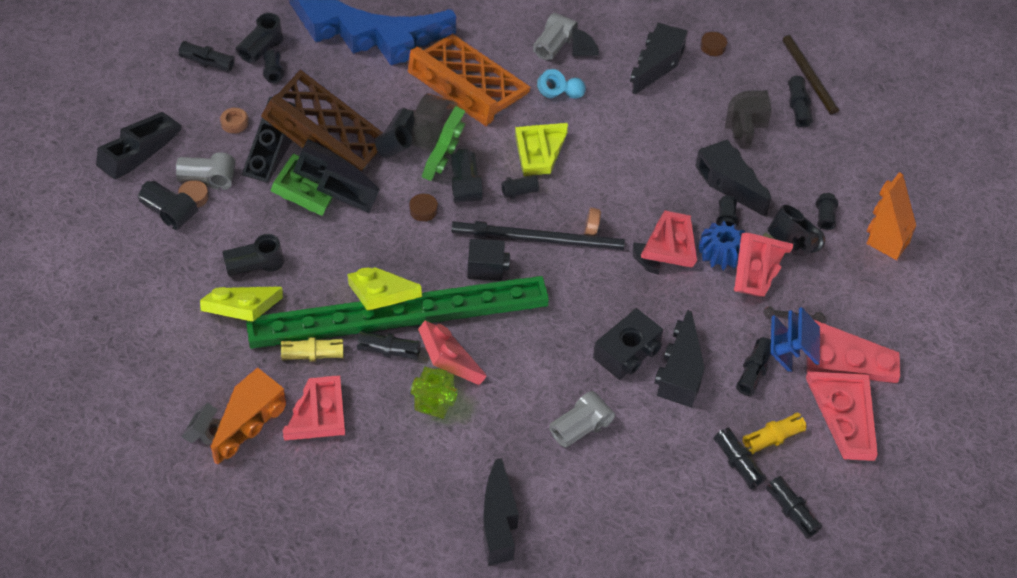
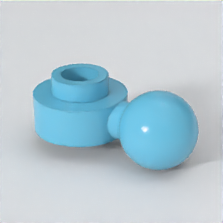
[537,69,586,99]

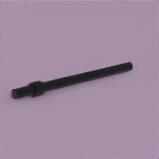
[451,221,625,250]

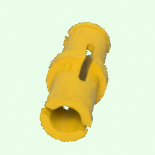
[742,412,807,454]

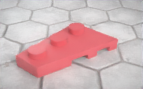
[807,320,900,383]
[806,371,878,461]

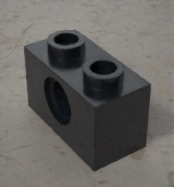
[593,308,663,380]

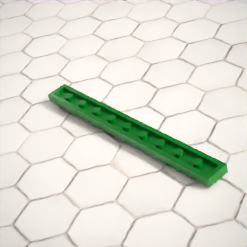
[246,276,549,349]

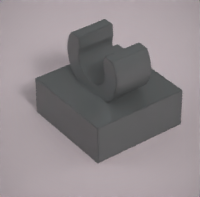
[181,403,221,445]

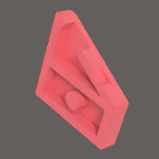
[641,211,697,268]
[734,233,793,297]
[418,321,487,385]
[283,375,345,441]

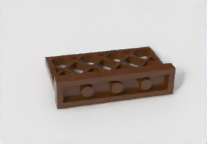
[261,69,383,172]

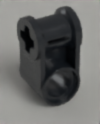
[768,204,825,256]

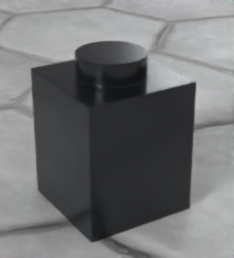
[467,239,510,281]

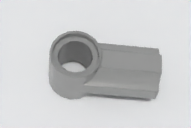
[533,12,579,61]
[176,152,236,190]
[549,391,615,448]

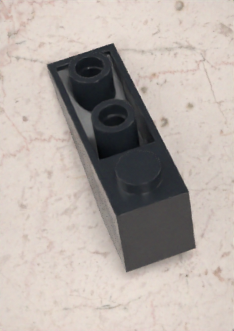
[630,23,688,94]
[242,96,296,183]
[695,139,771,216]
[654,310,705,408]

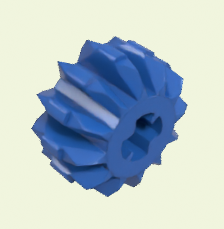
[698,221,745,271]

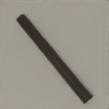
[782,35,839,115]

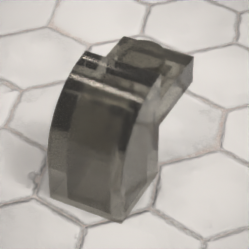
[725,90,772,149]
[411,93,458,152]

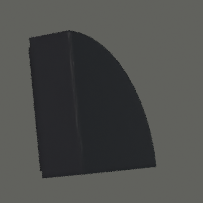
[572,29,599,56]
[632,242,660,275]

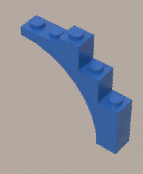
[289,0,456,65]

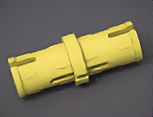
[281,337,344,362]

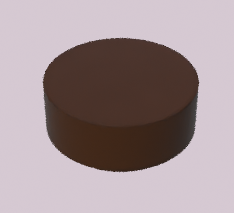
[700,31,727,56]
[409,193,438,222]

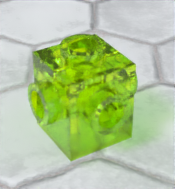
[410,366,458,419]

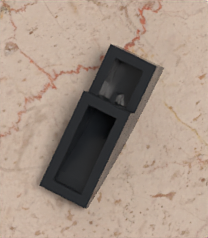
[96,112,182,179]
[293,139,380,213]
[483,458,519,566]

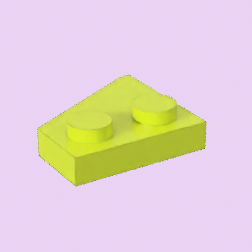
[515,123,568,176]
[347,267,422,311]
[200,287,283,322]

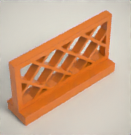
[408,34,531,127]

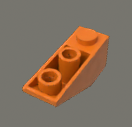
[866,172,917,260]
[211,367,286,465]

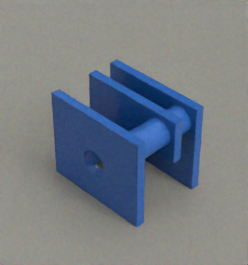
[770,307,820,372]

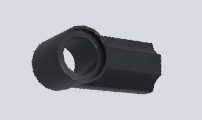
[236,13,283,64]
[375,108,419,158]
[451,149,483,202]
[138,180,198,230]
[222,234,284,276]

